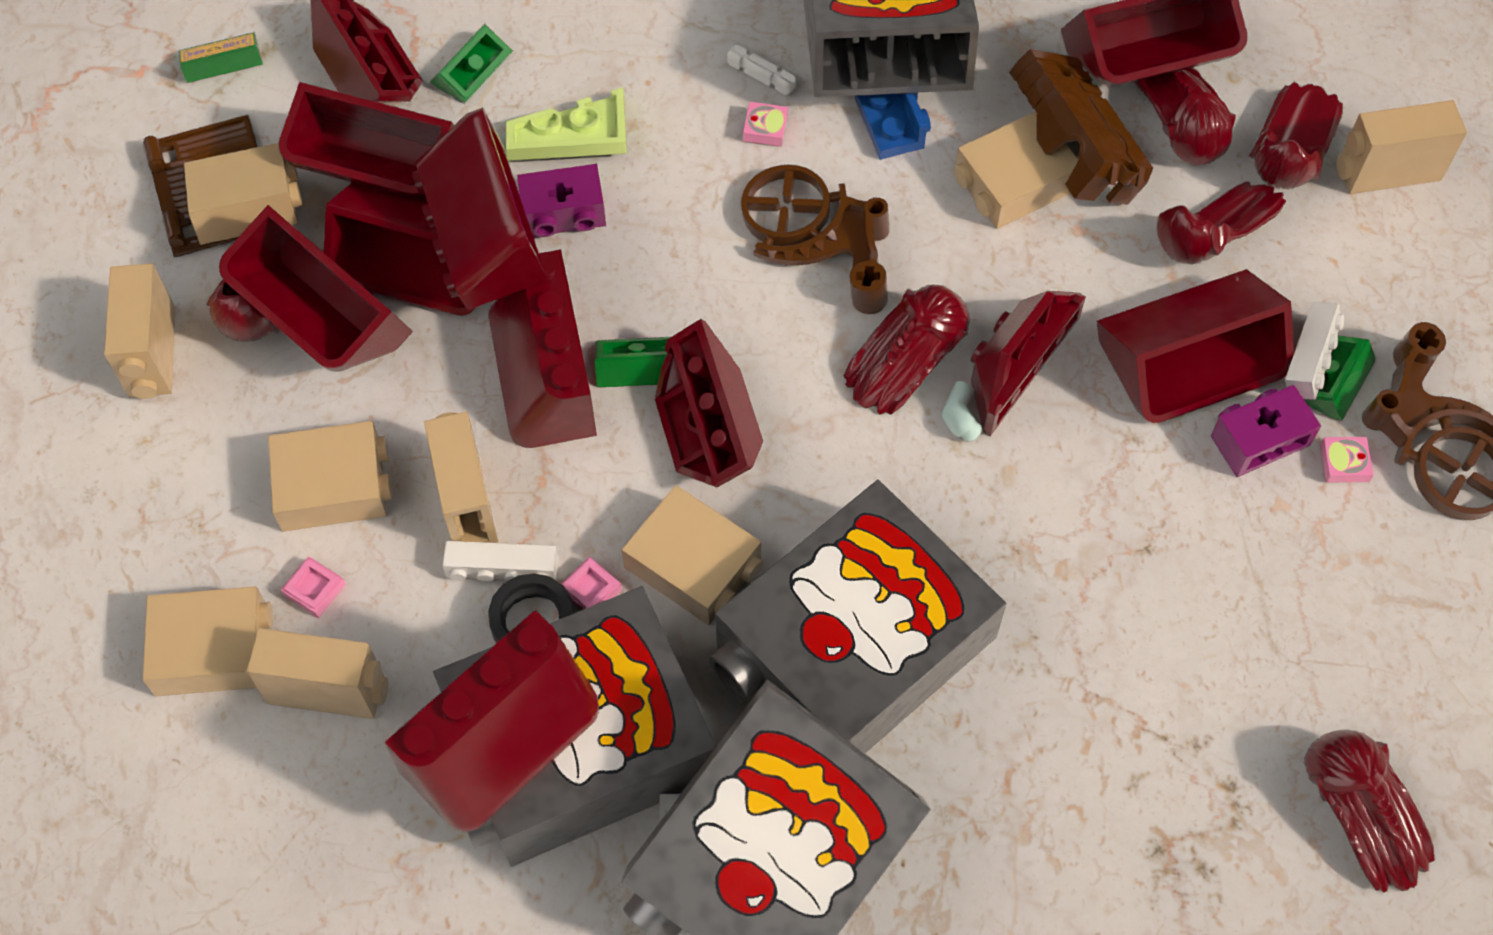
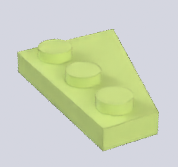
[506,87,627,161]

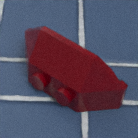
[310,0,423,103]
[970,291,1086,436]
[654,319,763,488]

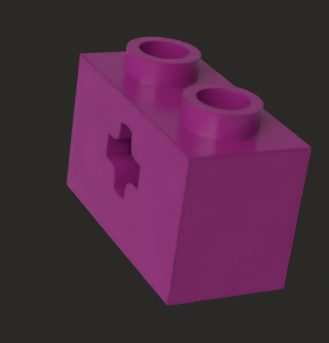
[517,163,606,237]
[1211,385,1321,477]

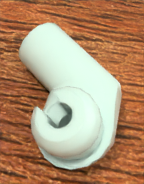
[942,381,982,442]

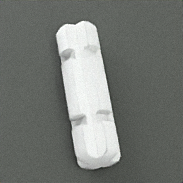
[727,44,798,96]

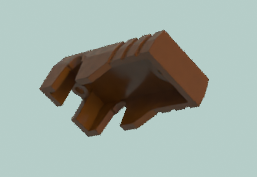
[1009,49,1153,205]

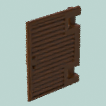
[143,114,258,258]

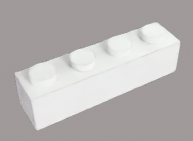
[1285,302,1344,400]
[443,541,559,582]

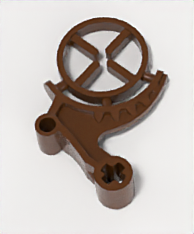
[741,164,890,314]
[1362,322,1493,520]

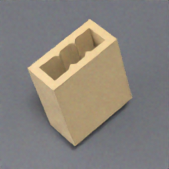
[1336,100,1467,194]
[954,111,1079,229]
[184,143,303,245]
[104,263,176,399]
[424,411,498,543]
[268,421,393,532]
[622,485,763,626]
[142,586,273,697]
[246,628,388,719]

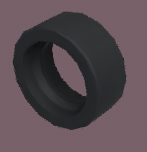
[488,573,574,643]

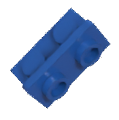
[855,93,931,160]

